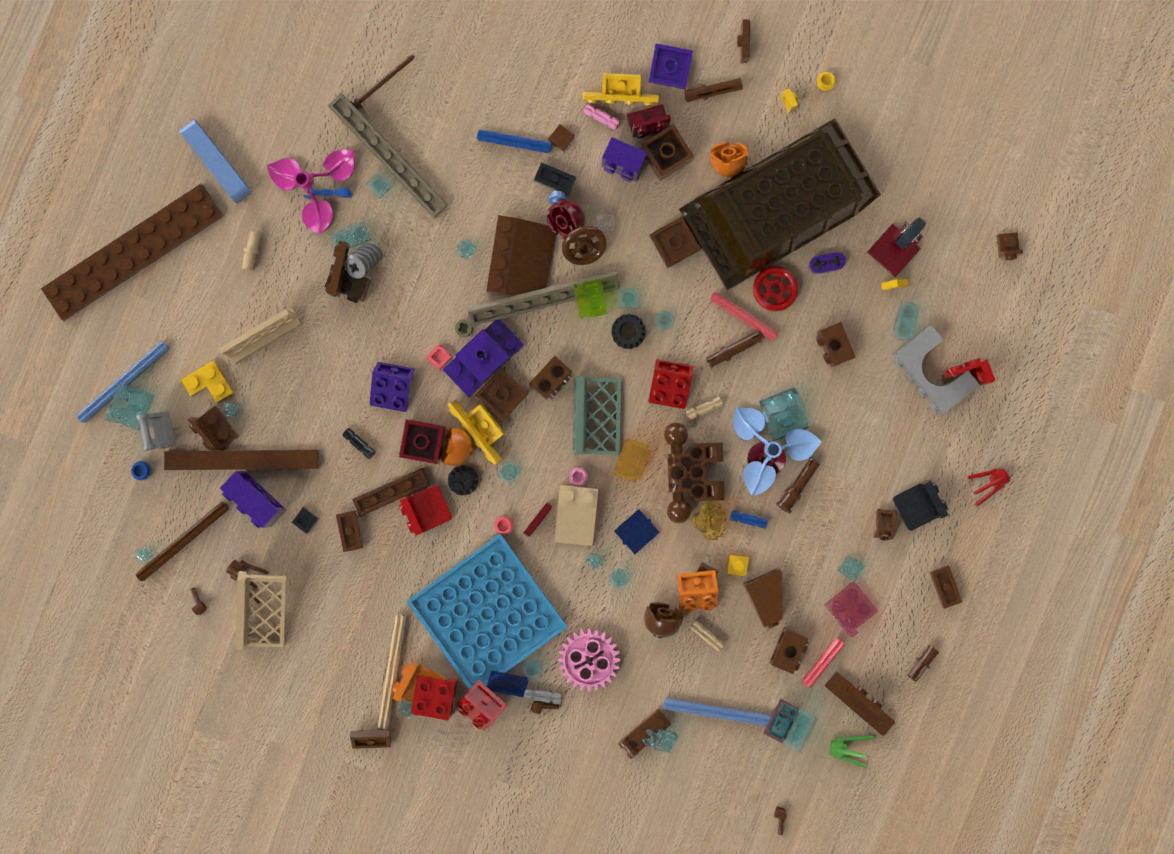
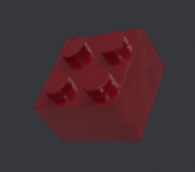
[399,419,446,464]

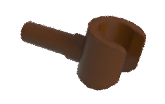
[190,588,207,615]
[531,701,559,714]
[774,806,787,835]

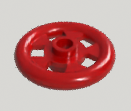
[753,266,799,311]

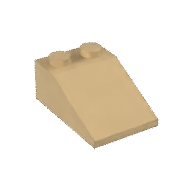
[555,485,598,546]

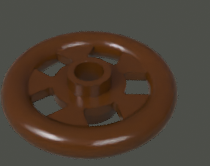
[562,226,607,265]

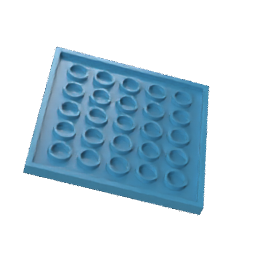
[406,533,568,689]

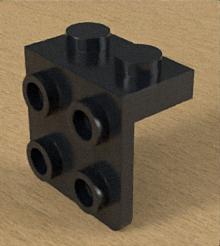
[893,480,949,531]

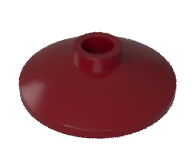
[747,441,786,474]

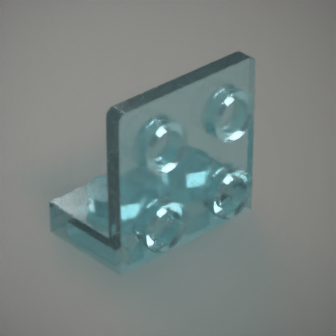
[106,384,154,430]

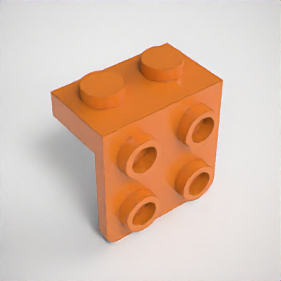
[392,660,446,704]

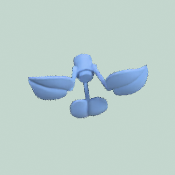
[733,407,821,496]

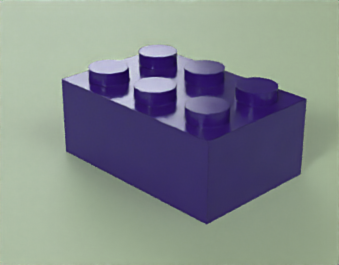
[220,471,287,528]

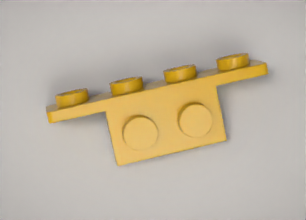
[583,73,659,105]
[448,400,505,465]

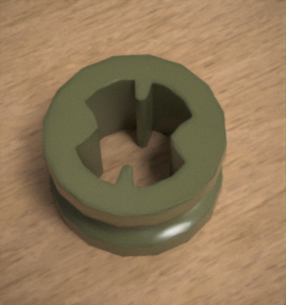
[455,320,473,337]

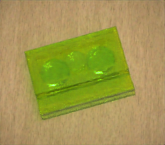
[573,279,607,319]

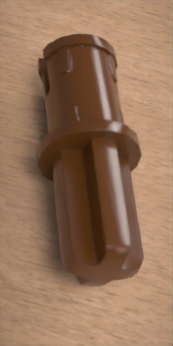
[908,645,939,682]

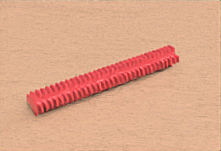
[710,292,779,342]

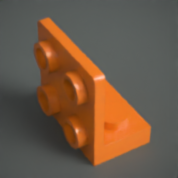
[677,570,718,612]

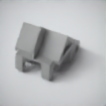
[136,411,180,451]

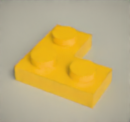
[181,360,234,403]

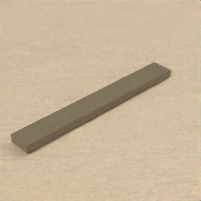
[328,93,448,218]
[467,270,620,326]

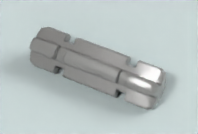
[524,688,562,704]

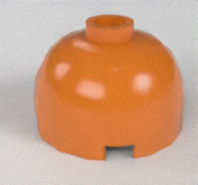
[710,142,748,178]
[442,427,475,466]

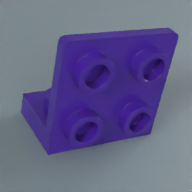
[369,362,415,412]

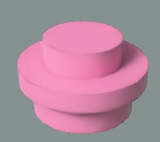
[569,467,588,487]

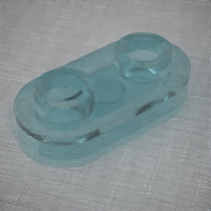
[893,302,918,340]

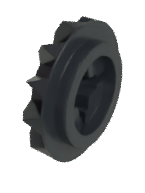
[448,465,478,496]

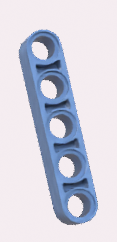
[179,119,252,204]

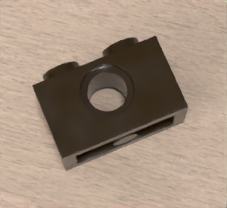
[325,270,371,303]

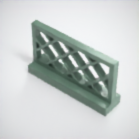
[572,377,621,455]

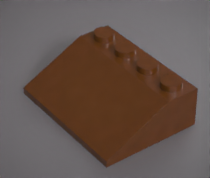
[486,215,555,297]

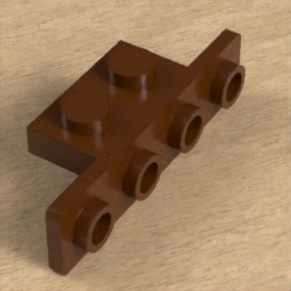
[825,672,895,736]

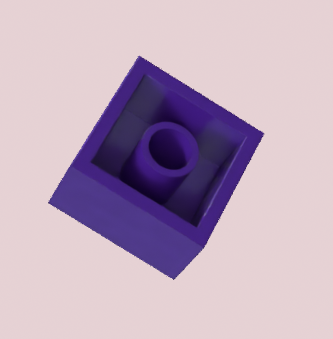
[601,137,647,182]

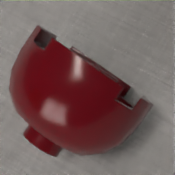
[547,200,585,239]

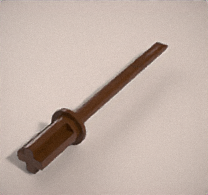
[350,54,415,109]

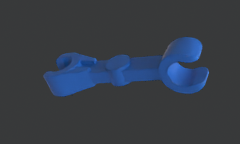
[303,188,352,199]

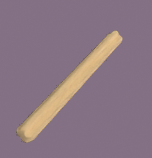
[378,615,406,729]

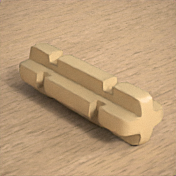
[686,397,723,420]
[691,621,724,652]

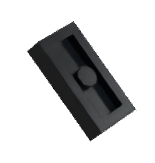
[534,162,576,196]

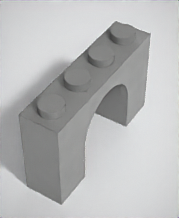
[892,325,980,415]

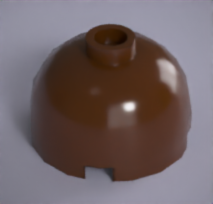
[644,602,684,638]

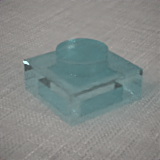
[366,171,394,199]
[619,288,638,308]
[838,555,865,582]

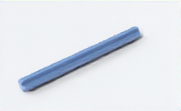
[77,342,169,423]
[663,698,777,727]

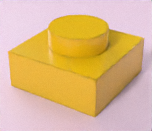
[780,88,799,113]
[727,554,749,576]

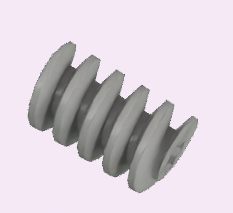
[345,242,383,279]

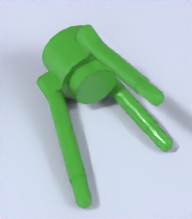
[830,735,875,768]

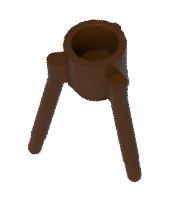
[226,560,269,603]

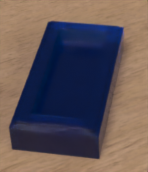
[486,670,529,697]

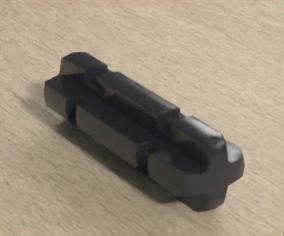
[342,428,376,459]

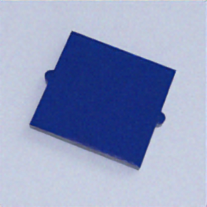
[614,509,660,555]

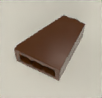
[743,568,782,629]

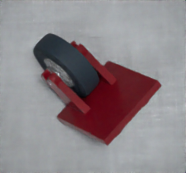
[867,217,926,277]

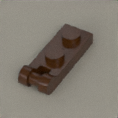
[325,241,350,297]
[618,708,671,759]

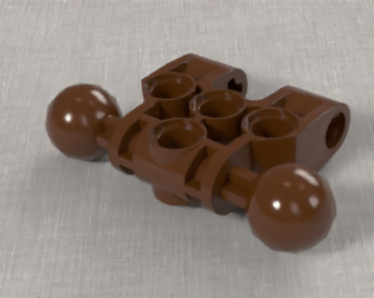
[664,422,725,524]

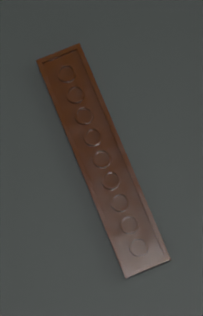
[41,184,223,321]

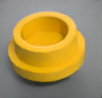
[816,72,836,91]

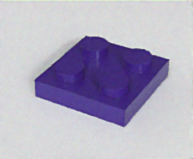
[648,44,693,90]

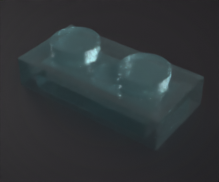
[328,221,372,249]

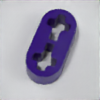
[809,252,846,274]

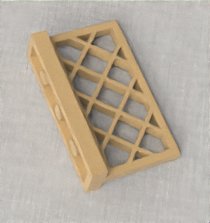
[219,308,302,363]
[236,571,286,650]

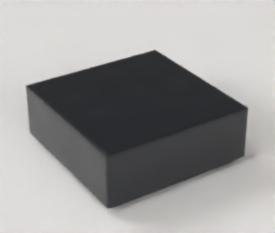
[291,507,319,534]

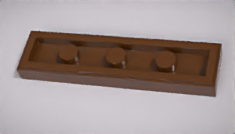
[352,468,430,517]

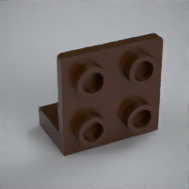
[188,406,239,450]

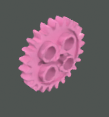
[558,628,621,692]

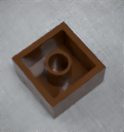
[640,124,694,181]

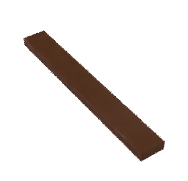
[164,450,319,470]

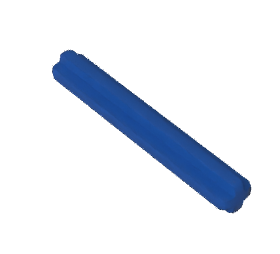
[477,130,552,153]

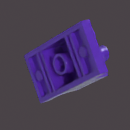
[442,319,524,398]

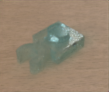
[642,729,678,753]

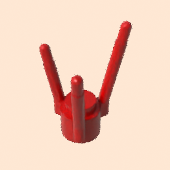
[967,468,1010,506]

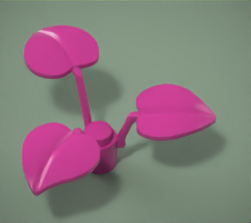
[267,149,355,235]

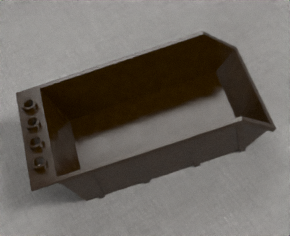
[679,118,881,290]

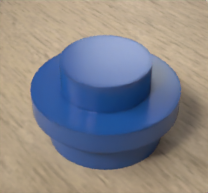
[131,461,151,480]

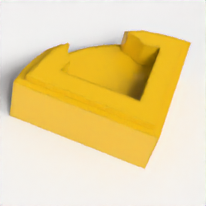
[881,279,909,290]

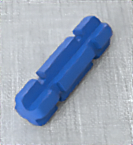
[730,510,768,529]

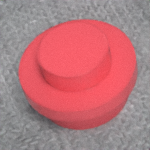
[494,516,513,535]

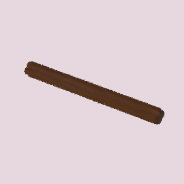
[136,502,229,581]

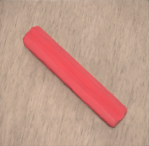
[802,638,845,688]

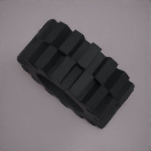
[611,314,646,349]

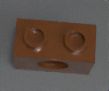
[816,322,856,367]
[769,627,809,674]

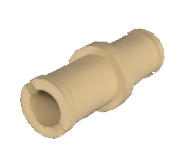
[241,231,262,271]

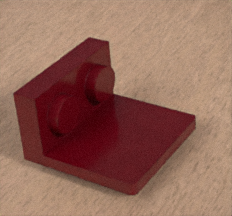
[626,104,671,139]

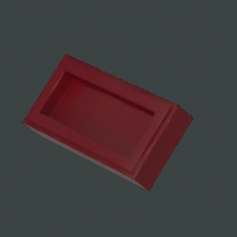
[523,502,552,537]

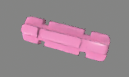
[584,104,620,130]

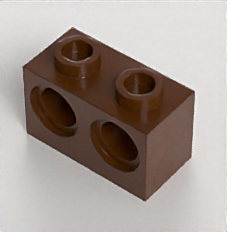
[529,355,572,400]

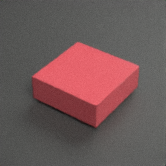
[426,344,453,371]

